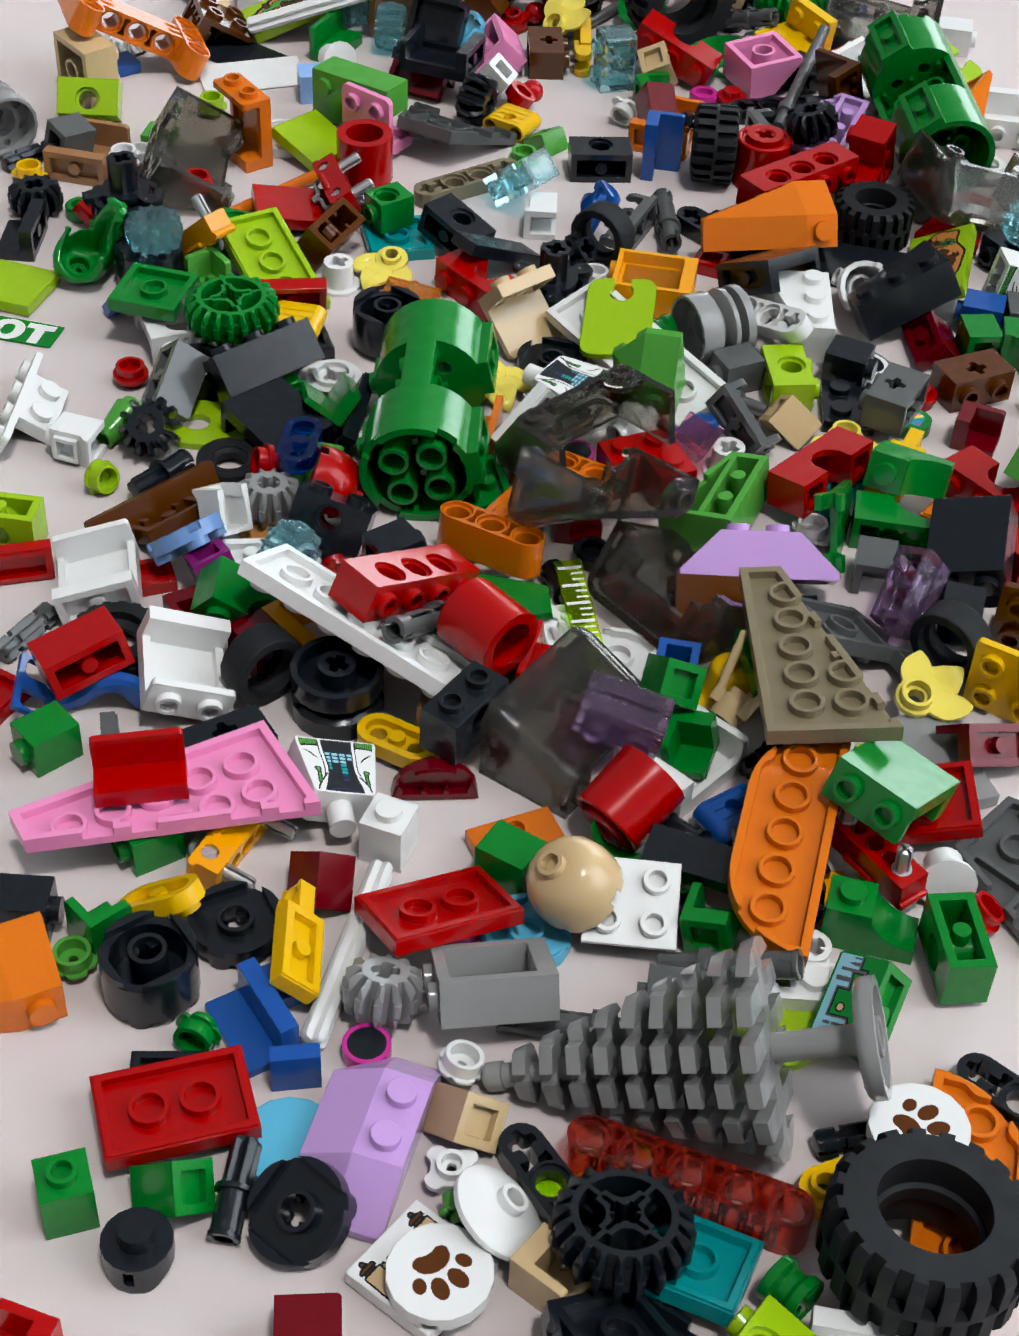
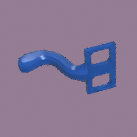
[580,180,621,233]
[9,652,141,715]

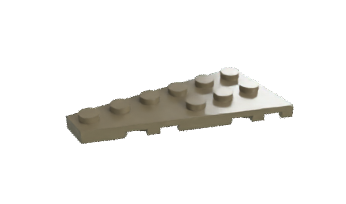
[738,566,904,745]

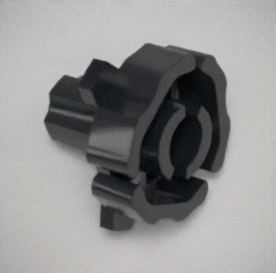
[82,150,164,229]
[513,239,593,308]

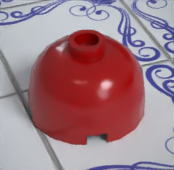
[308,444,364,518]

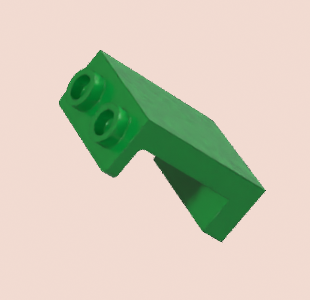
[822,741,961,844]

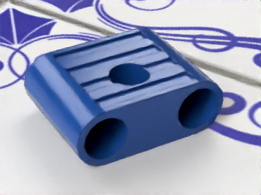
[692,783,748,845]

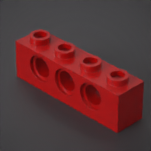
[736,140,859,204]
[328,543,480,623]

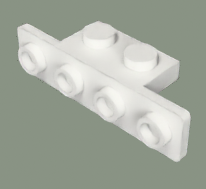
[0,351,69,454]

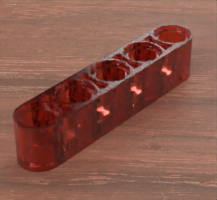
[564,1114,816,1256]

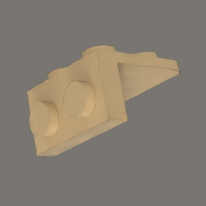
[478,264,562,361]

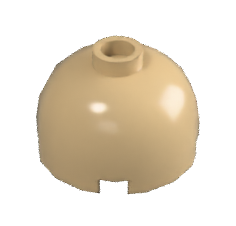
[525,836,623,933]

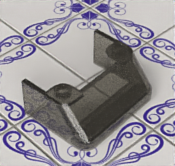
[897,129,1019,233]
[494,364,675,503]

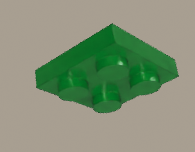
[107,262,200,323]

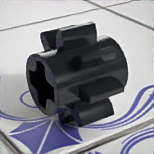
[562,232,597,266]

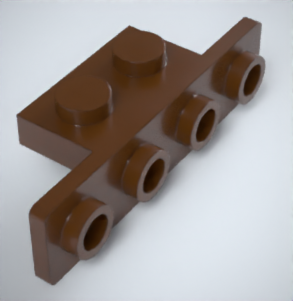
[84,460,220,545]

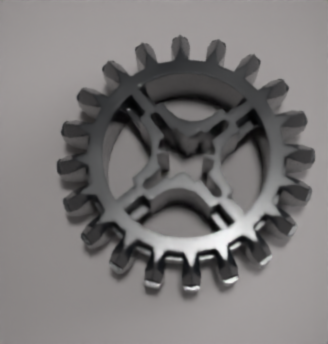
[548,1161,697,1302]

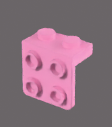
[342,82,412,155]

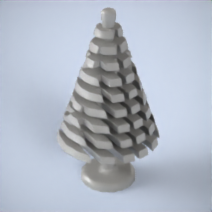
[481,936,892,1164]

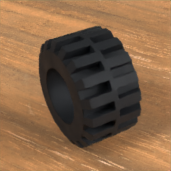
[690,102,740,184]
[834,181,915,252]

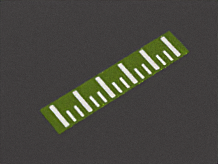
[554,559,609,667]

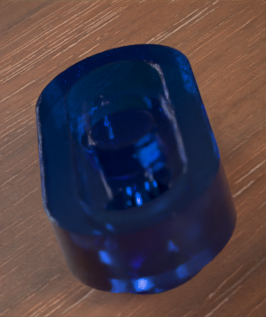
[277,416,323,475]

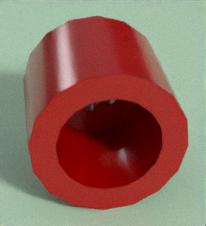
[336,119,393,188]
[732,124,792,188]
[437,577,538,676]
[577,744,685,852]

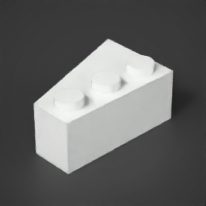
[758,269,836,363]

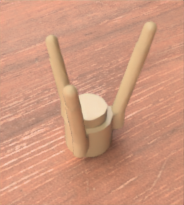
[708,629,760,729]

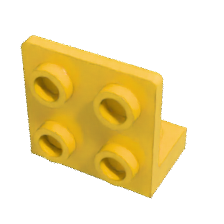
[754,0,838,53]
[963,637,1019,723]

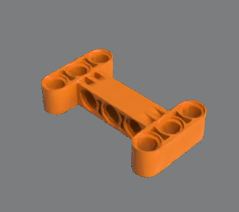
[58,0,211,81]
[437,439,614,579]

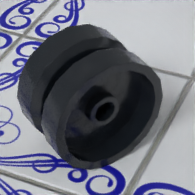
[290,635,384,741]

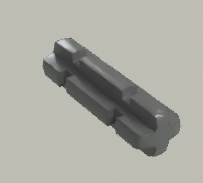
[0,602,59,663]

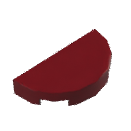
[390,757,479,800]

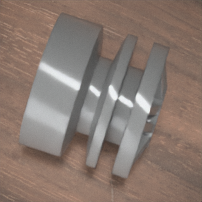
[0,80,38,156]
[671,284,757,365]

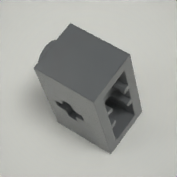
[858,362,931,438]

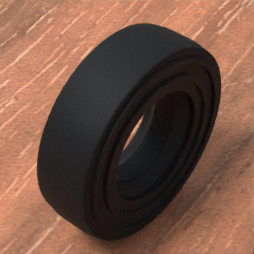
[196,437,255,483]

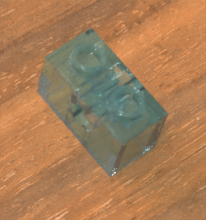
[589,24,638,93]
[483,146,560,207]

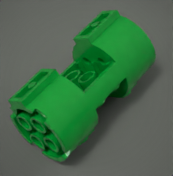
[858,9,996,195]
[356,298,499,521]

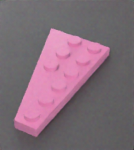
[8,720,322,854]

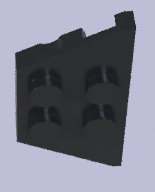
[541,1289,697,1336]

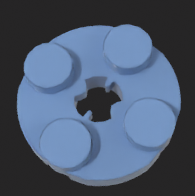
[145,511,227,567]

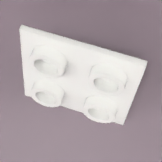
[581,857,682,952]

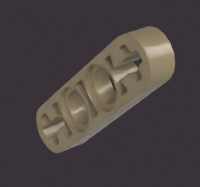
[414,158,520,209]

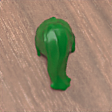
[53,197,127,284]

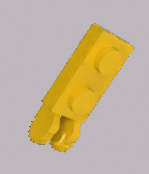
[573,17,592,78]

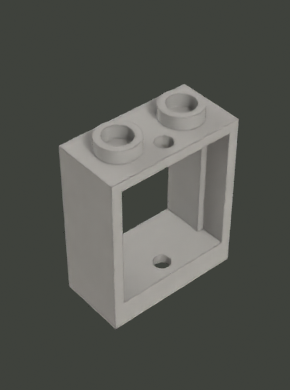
[422,937,560,1030]

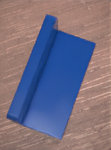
[640,110,685,181]
[205,957,300,1078]

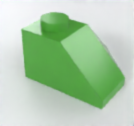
[612,327,685,414]

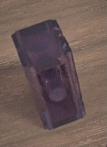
[870,545,950,640]
[571,670,676,760]

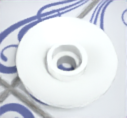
[453,1164,541,1262]

